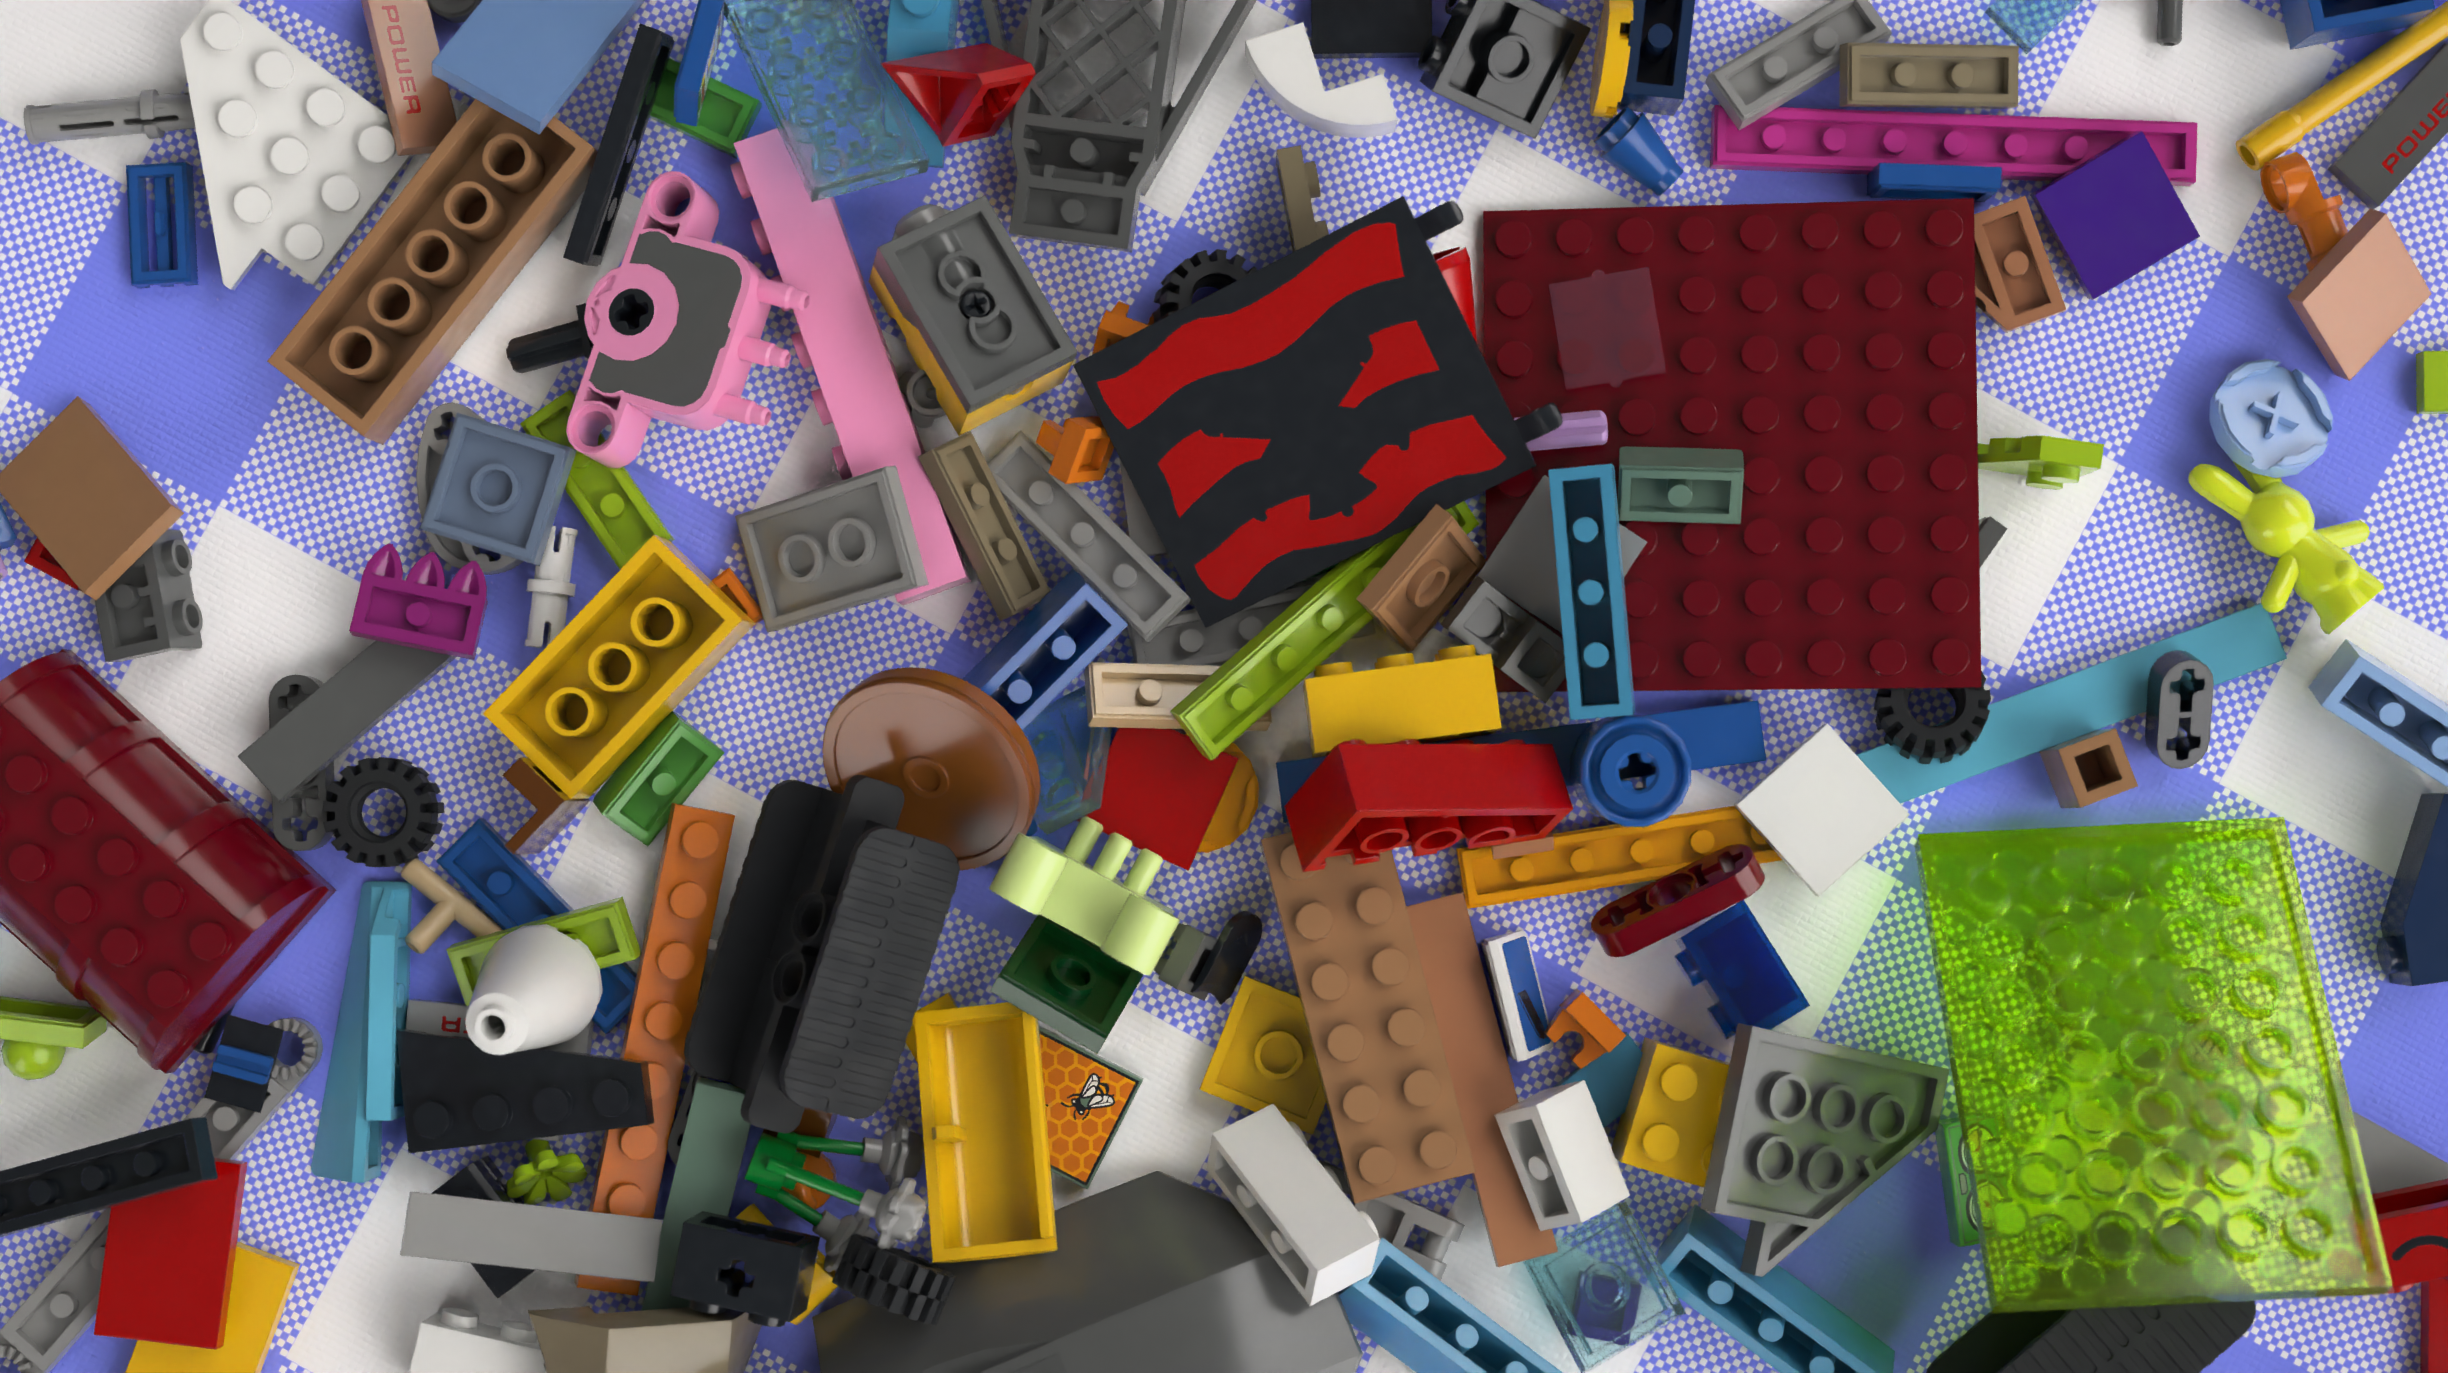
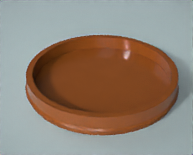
[822,667,1040,870]

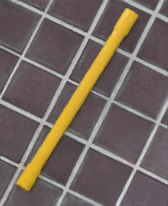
[2236,1,2448,171]

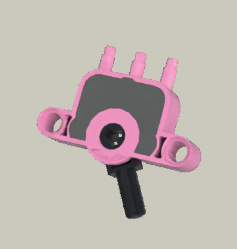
[506,171,810,468]

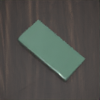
[1617,446,1744,524]

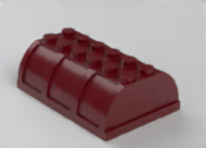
[0,649,336,1074]

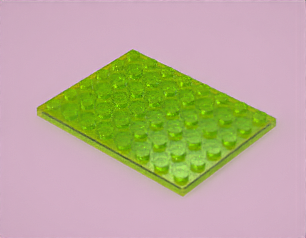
[1914,817,2393,1313]

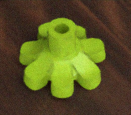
[506,1139,588,1205]

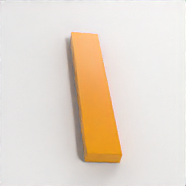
[1456,806,1782,909]

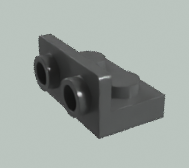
[95,529,203,662]

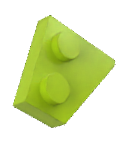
[1978,435,2104,490]

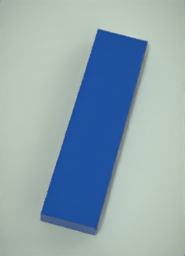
[436,818,637,1034]

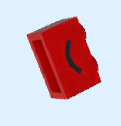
[2340,1179,2448,1293]

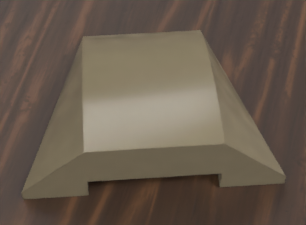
[527,1306,762,1373]

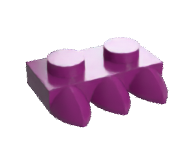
[349,543,488,660]

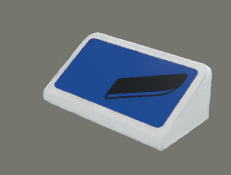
[1481,930,1554,1062]

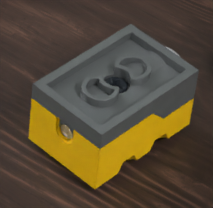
[868,195,1078,436]

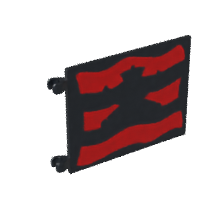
[1073,196,1563,628]

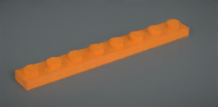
[574,803,735,1296]

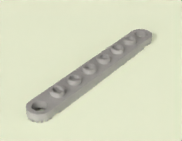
[0,1017,323,1373]

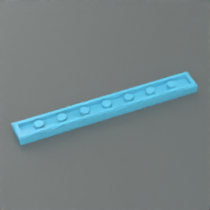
[1856,603,2287,804]

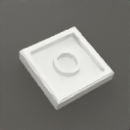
[1734,723,1910,897]

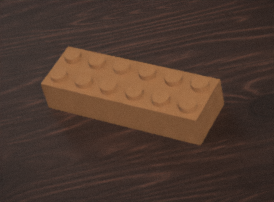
[267,99,598,445]
[1260,832,1476,1204]

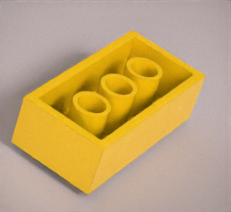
[483,535,756,799]

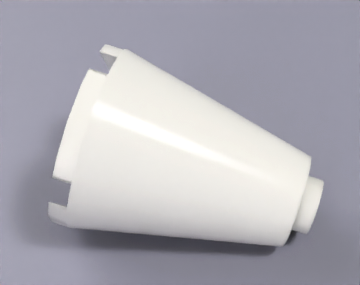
[466,924,603,1055]

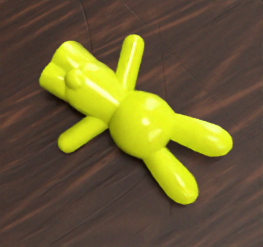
[2188,461,2384,634]

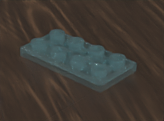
[724,0,929,202]

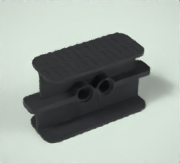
[684,775,960,1133]
[1926,1214,2256,1373]

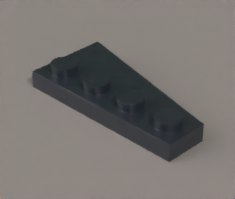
[396,1029,654,1153]

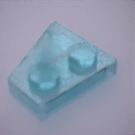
[1023,685,1112,835]

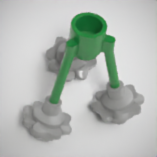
[744,1116,927,1272]

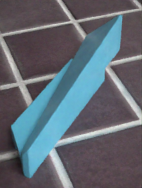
[311,881,412,1183]

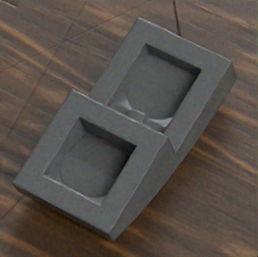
[1440,576,1566,704]

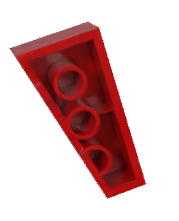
[1284,739,1573,872]

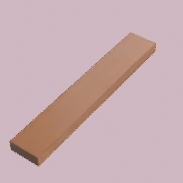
[1406,892,1558,1267]

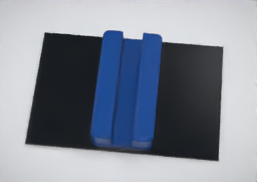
[204,1015,284,1113]

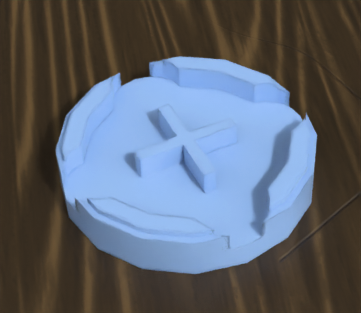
[2209,359,2333,478]

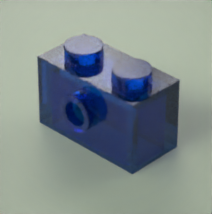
[1674,900,1810,1040]

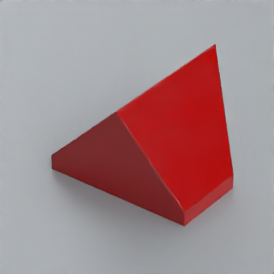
[880,43,1036,147]

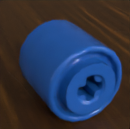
[1570,714,1691,827]

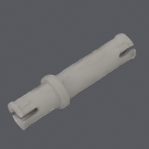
[23,89,195,145]

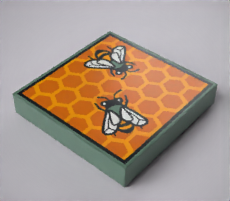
[1039,1025,1144,1190]

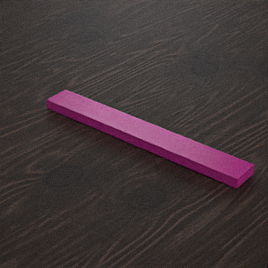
[1710,105,2197,187]

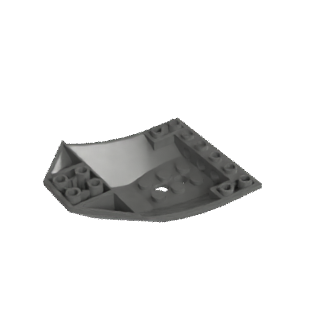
[812,1171,1363,1373]

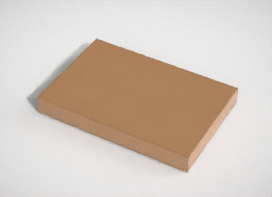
[0,396,184,600]

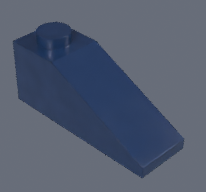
[2377,792,2448,986]

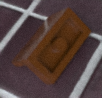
[502,757,590,855]

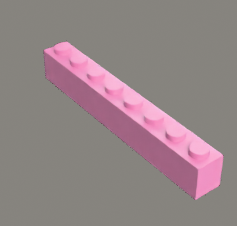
[730,119,971,606]

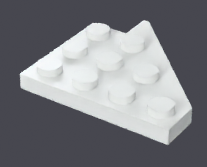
[180,0,413,290]

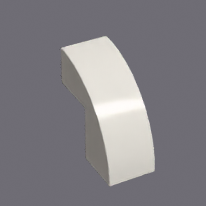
[1245,22,1398,138]

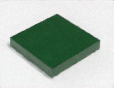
[990,914,1144,1054]

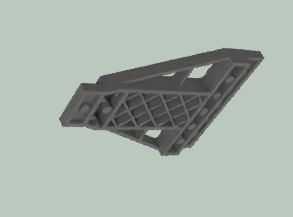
[981,0,1257,252]

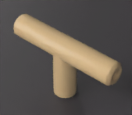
[401,858,503,954]

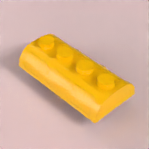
[914,1002,1057,1263]

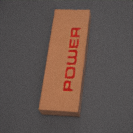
[361,0,457,156]

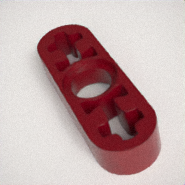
[1591,844,1765,957]

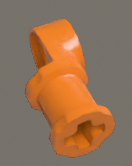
[2260,152,2348,272]

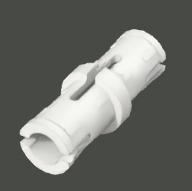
[524,526,578,648]

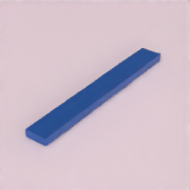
[1276,700,1766,823]

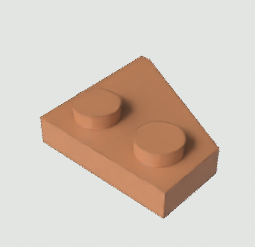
[1974,196,2067,333]

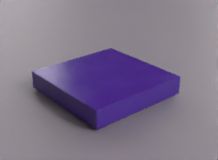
[2030,131,2200,300]

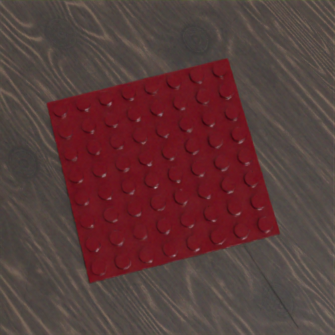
[1483,198,1982,693]

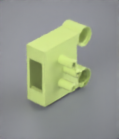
[989,816,1180,976]

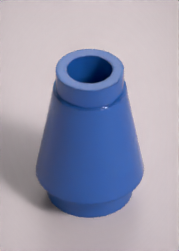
[1593,106,1684,196]

